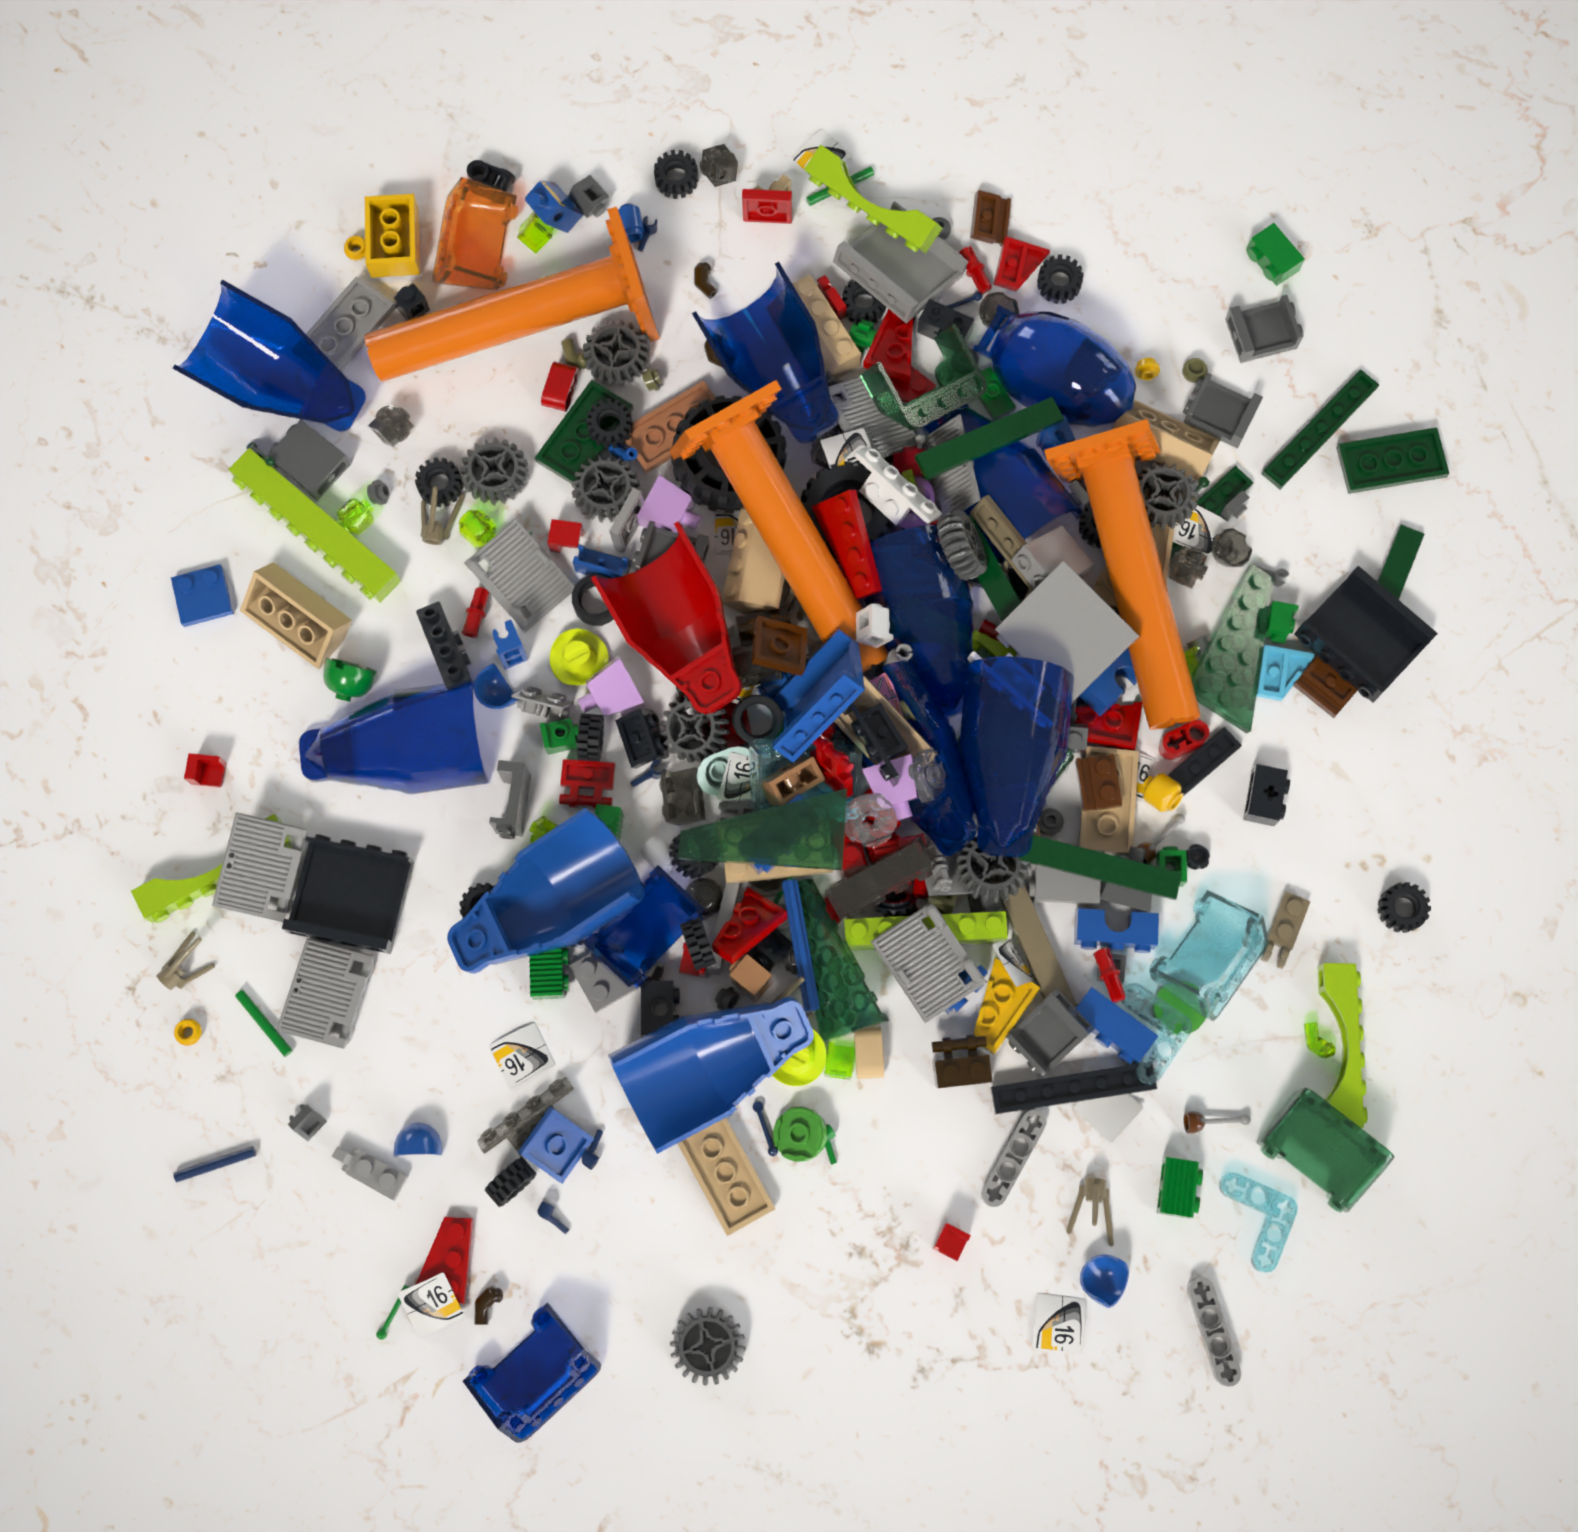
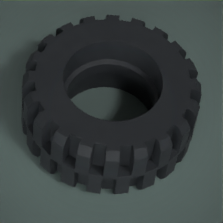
[801,462,895,564]

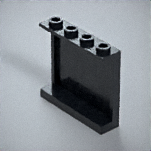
[1294,565,1438,703]
[282,834,414,954]

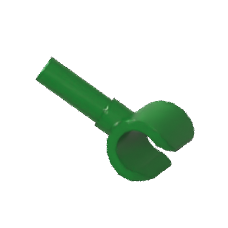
[824,1124,837,1165]

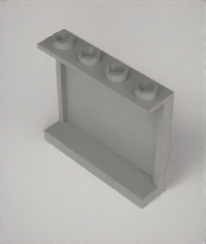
[833,201,968,323]
[995,561,1140,704]

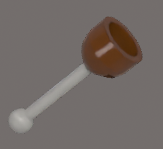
[1137,814,1185,865]
[1183,1111,1251,1134]

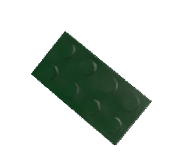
[534,379,634,484]
[1336,427,1450,494]

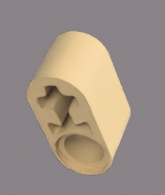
[854,1026,884,1079]

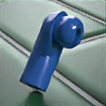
[608,443,638,463]

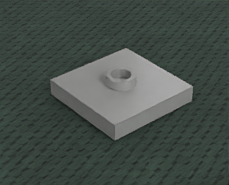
[609,488,644,553]

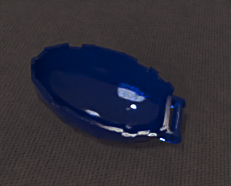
[973,305,1137,428]

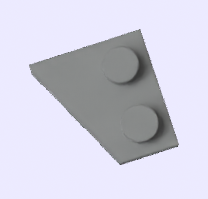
[569,952,641,1013]

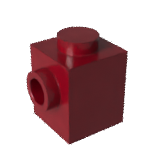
[893,446,928,480]

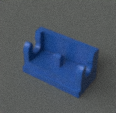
[1036,414,1075,460]
[572,544,631,579]
[492,619,528,670]

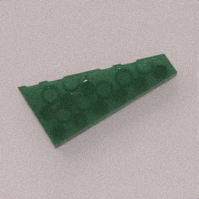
[1191,564,1273,734]
[678,789,847,870]
[798,879,889,1042]

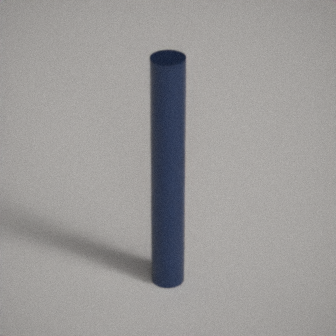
[173,1146,257,1183]

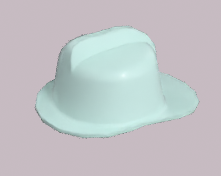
[697,746,753,796]

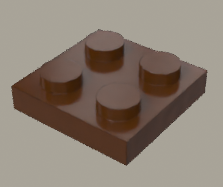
[752,615,807,676]

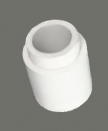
[640,836,678,875]

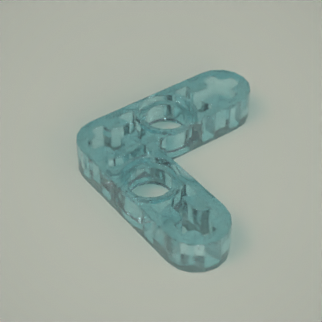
[1121,983,1192,1084]
[1219,1172,1298,1273]

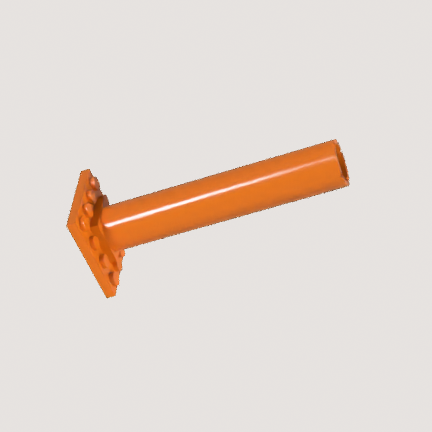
[364,206,660,382]
[669,380,888,673]
[1044,419,1201,730]

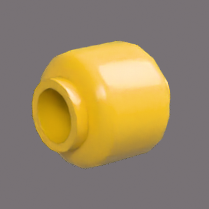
[1142,773,1183,812]

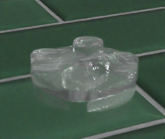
[908,748,950,802]
[843,793,897,847]

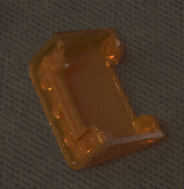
[432,177,518,290]

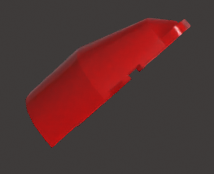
[591,521,742,714]

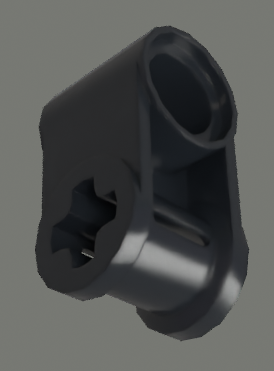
[466,160,516,202]

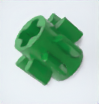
[849,319,878,353]

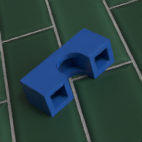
[1079,648,1137,717]
[1074,908,1159,953]

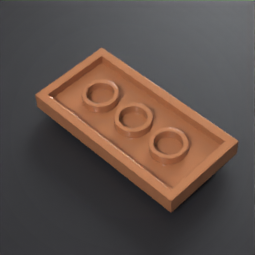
[624,380,715,474]

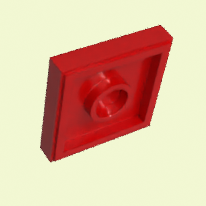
[742,189,792,224]

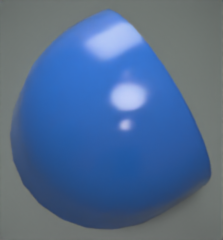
[474,663,519,709]
[393,1122,442,1157]
[1080,1254,1129,1308]

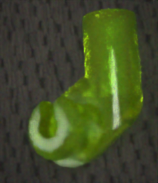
[1304,1022,1336,1059]

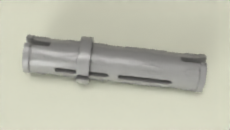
[875,644,912,677]

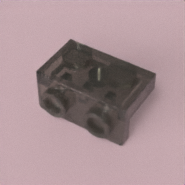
[659,767,706,826]

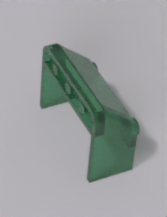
[860,324,987,430]

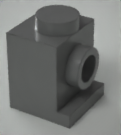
[568,175,610,218]
[1058,722,1088,753]

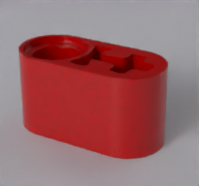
[541,361,579,412]
[1158,720,1210,760]

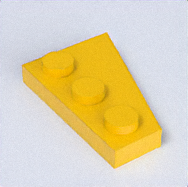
[973,958,1040,1055]

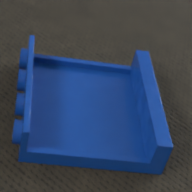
[772,629,865,762]

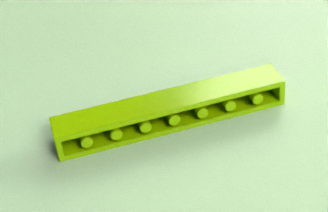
[228,448,401,603]

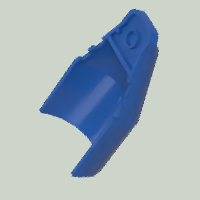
[447,807,645,974]
[608,997,814,1154]

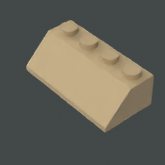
[767,275,861,388]
[1111,397,1221,481]
[722,507,785,614]
[240,562,352,669]

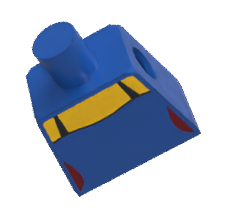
[525,181,583,233]

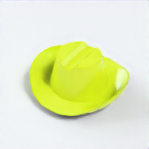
[550,628,609,686]
[772,1029,827,1086]

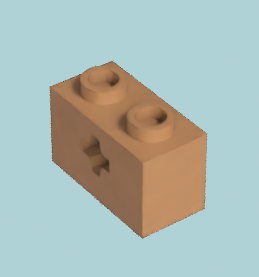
[758,756,825,806]
[729,954,773,1003]

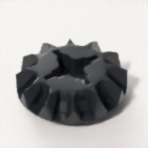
[873,890,916,916]

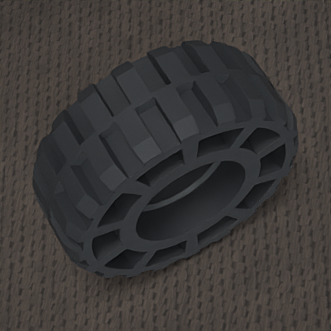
[671,395,787,514]

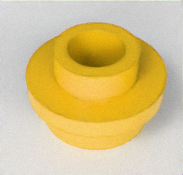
[344,236,365,261]
[1135,358,1160,381]
[174,1019,202,1046]

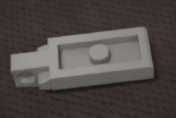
[332,1147,409,1201]

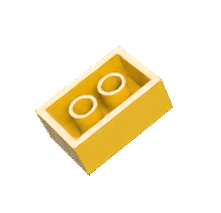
[364,194,420,278]

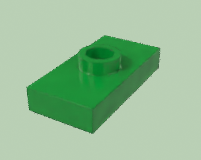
[968,367,1016,421]

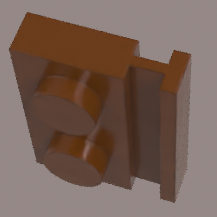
[970,190,1011,246]
[1293,656,1358,718]
[1075,754,1122,812]

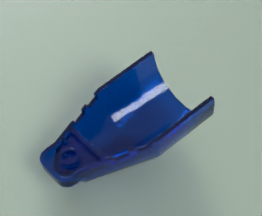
[692,261,839,443]
[172,279,366,432]
[921,396,1082,565]
[864,524,978,720]
[959,656,1074,857]
[835,660,977,856]
[299,679,489,794]

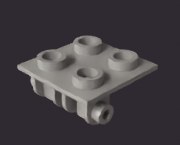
[512,686,574,721]
[917,839,974,896]

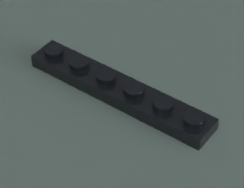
[990,1062,1157,1115]

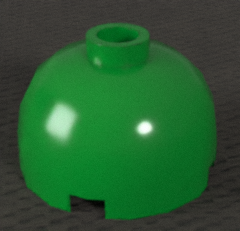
[323,658,377,702]

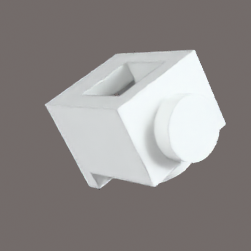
[856,603,893,648]

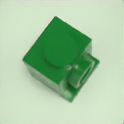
[1263,601,1299,644]
[539,718,578,755]
[1156,846,1187,887]

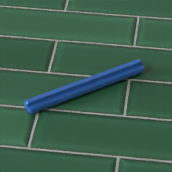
[782,879,820,1012]

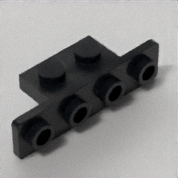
[416,601,471,690]
[843,702,908,787]

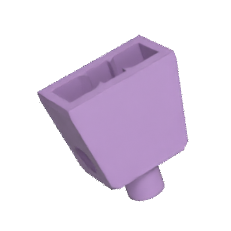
[637,475,702,533]
[577,656,644,716]
[862,754,919,821]

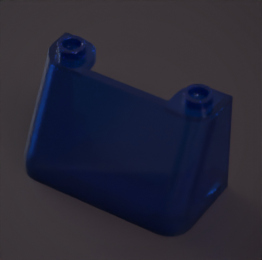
[582,865,705,989]
[462,1302,601,1443]

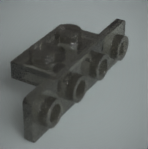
[477,1077,574,1157]

